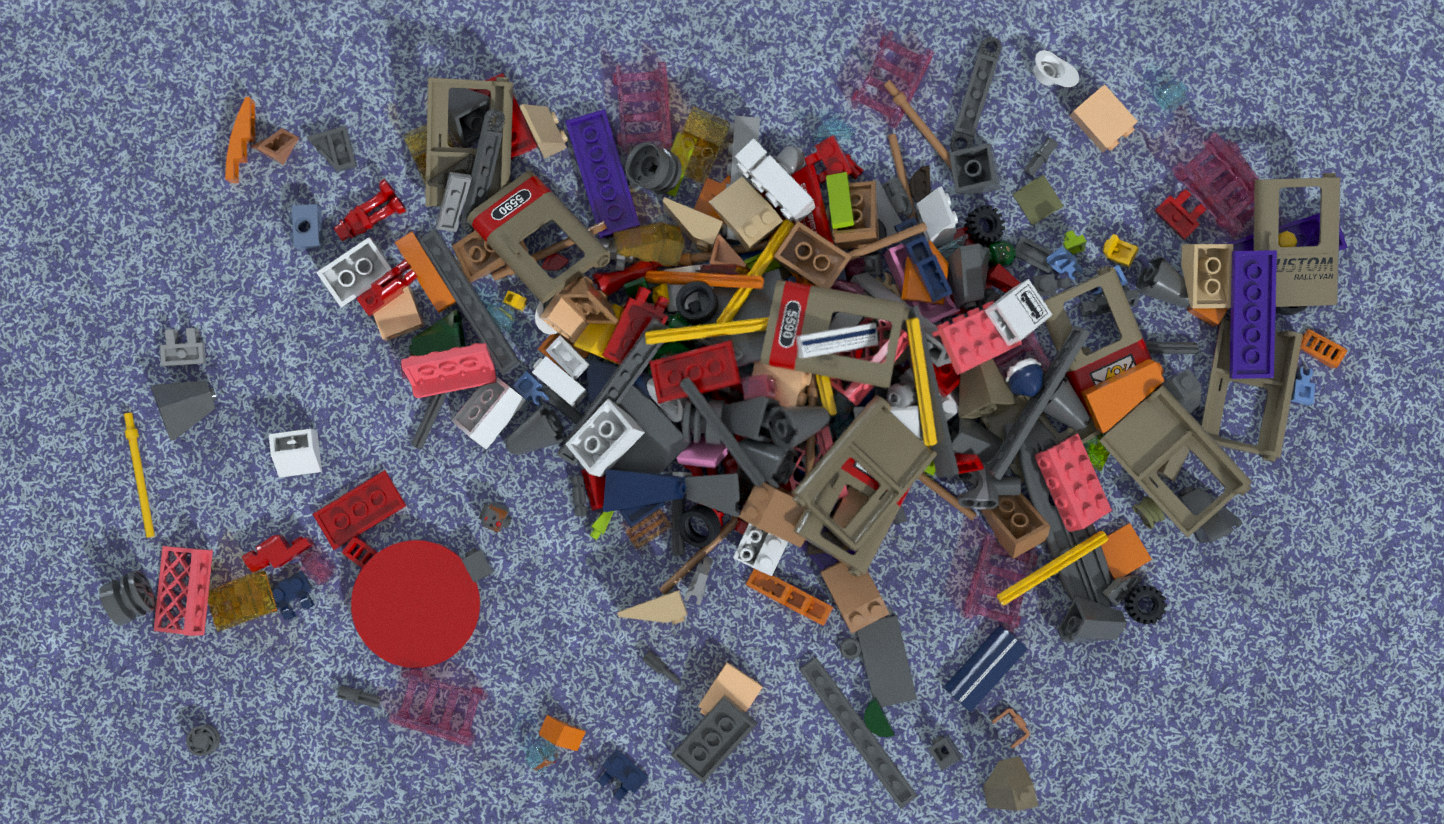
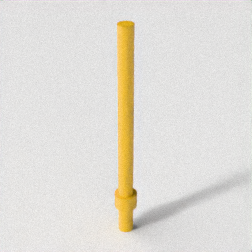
[124,413,155,538]

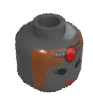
[479,501,512,532]

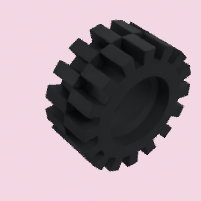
[964,205,1005,246]
[1125,586,1167,624]

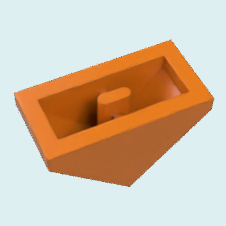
[1187,306,1228,327]
[538,715,586,751]

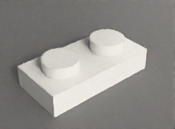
[546,336,590,380]

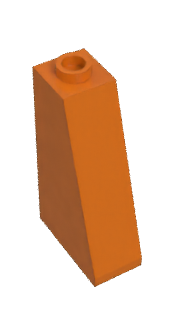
[1080,359,1164,433]

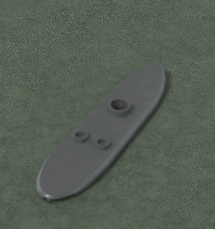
[1018,421,1111,607]

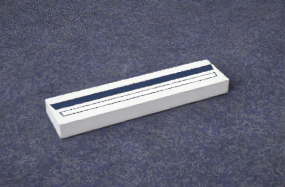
[796,323,879,358]

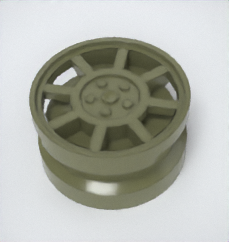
[1132,496,1165,529]

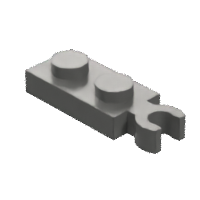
[1080,289,1140,317]

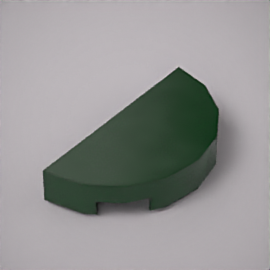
[864,698,895,737]

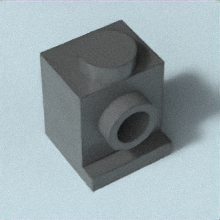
[928,734,964,771]

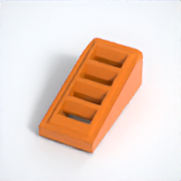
[1301,329,1348,369]

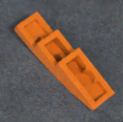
[225,97,255,183]
[395,232,456,313]
[746,568,834,626]

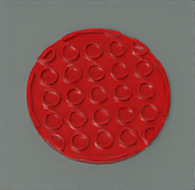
[351,540,481,668]

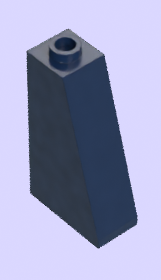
[586,360,653,404]
[603,468,686,512]

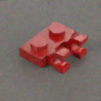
[804,135,854,184]
[1154,189,1207,240]

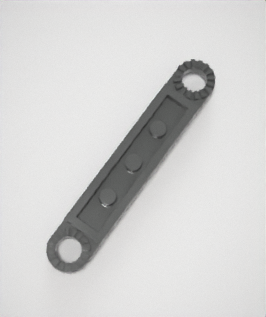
[950,36,1002,152]
[461,109,505,233]

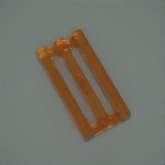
[626,509,672,549]

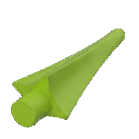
[590,511,614,540]

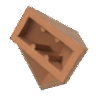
[249,128,299,165]
[710,234,750,271]

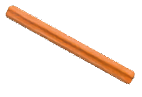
[645,270,764,289]

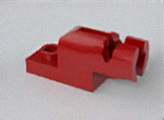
[356,259,418,316]
[242,535,314,573]

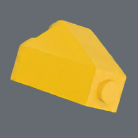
[574,303,624,365]

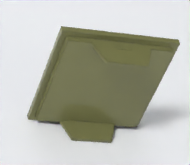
[1012,175,1064,226]

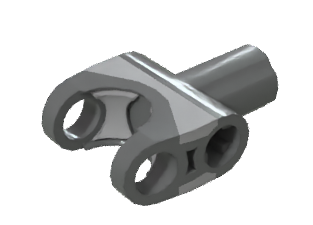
[955,463,1021,509]

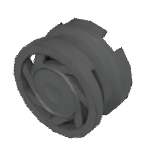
[186,724,221,756]

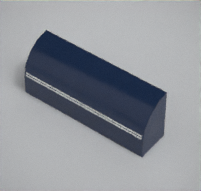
[943,625,1028,713]

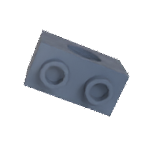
[289,204,323,250]

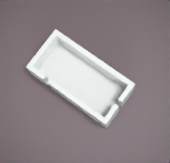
[735,138,815,223]

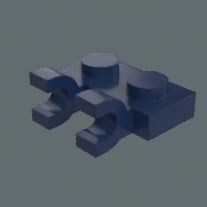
[264,570,315,620]
[597,749,649,802]

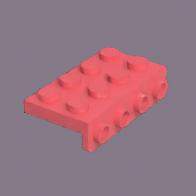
[932,300,1022,374]
[401,343,497,398]
[1035,434,1112,532]

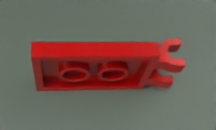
[602,287,669,364]

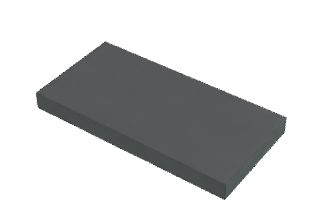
[857,615,917,707]
[671,695,758,783]

